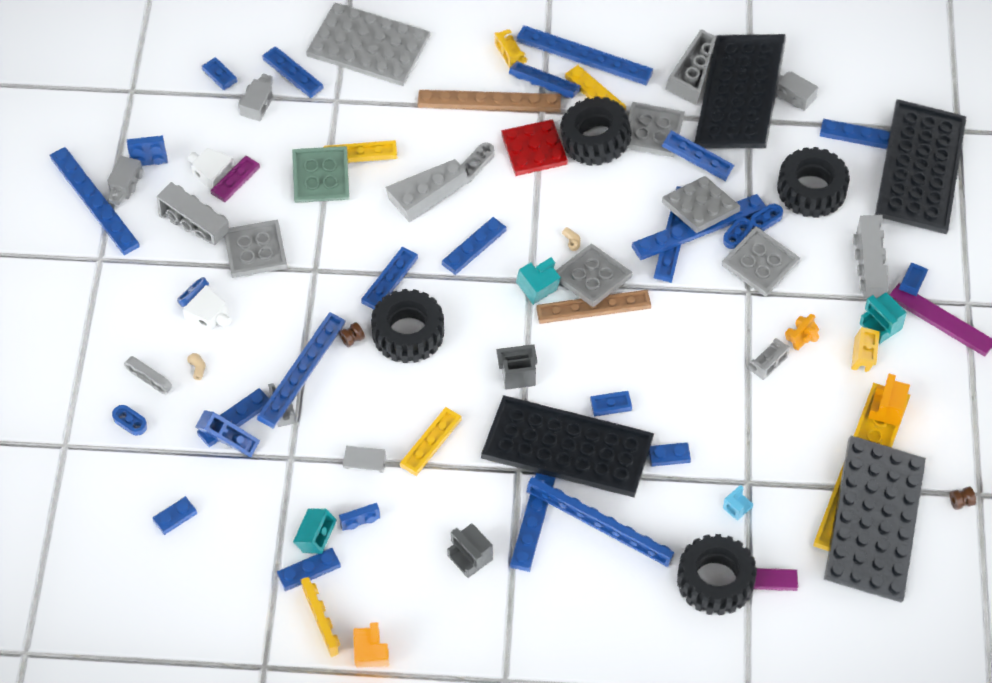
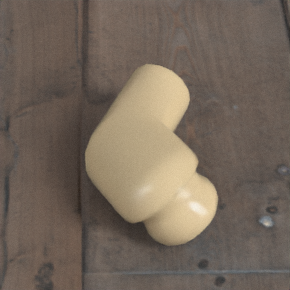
[562,227,581,251]
[187,353,206,380]

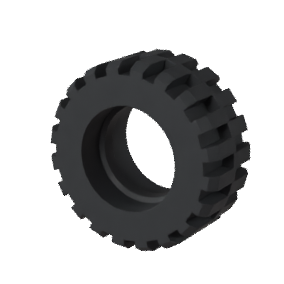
[560,96,632,166]
[777,147,850,218]
[371,289,445,363]
[677,534,757,616]

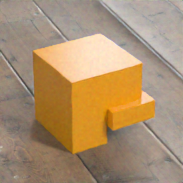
[868,373,910,426]
[353,622,389,668]

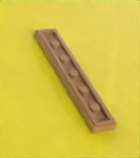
[536,290,651,324]

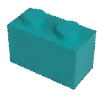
[293,508,337,554]

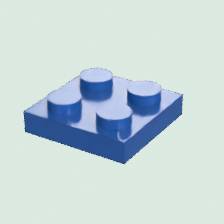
[126,135,168,166]

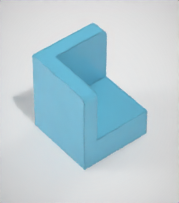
[723,485,753,521]

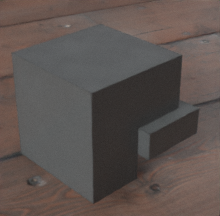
[496,344,538,390]
[447,523,493,578]

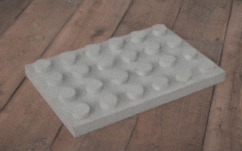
[306,2,431,86]

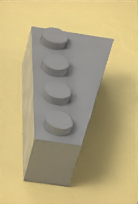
[665,29,716,105]
[385,159,468,223]
[157,182,229,246]
[853,215,889,299]

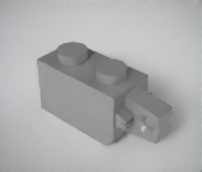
[776,71,819,111]
[238,73,273,122]
[107,155,144,206]

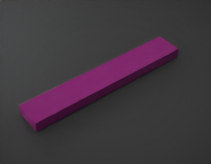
[889,283,992,357]

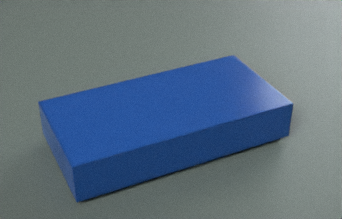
[899,262,929,296]

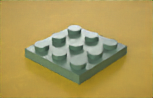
[292,146,350,203]

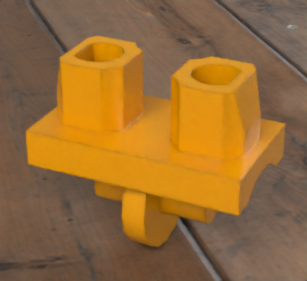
[785,313,819,351]

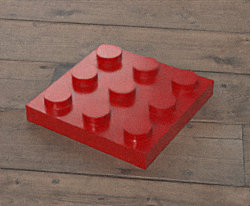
[501,119,568,176]

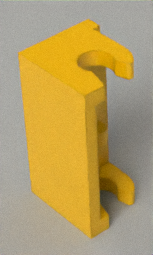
[495,29,527,68]
[851,327,880,372]

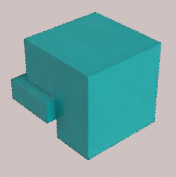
[516,257,561,305]
[859,292,907,344]

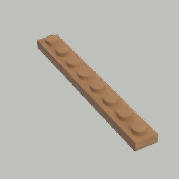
[418,89,561,112]

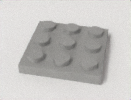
[627,101,685,157]
[662,176,741,233]
[224,219,287,278]
[721,226,801,297]
[556,243,632,307]

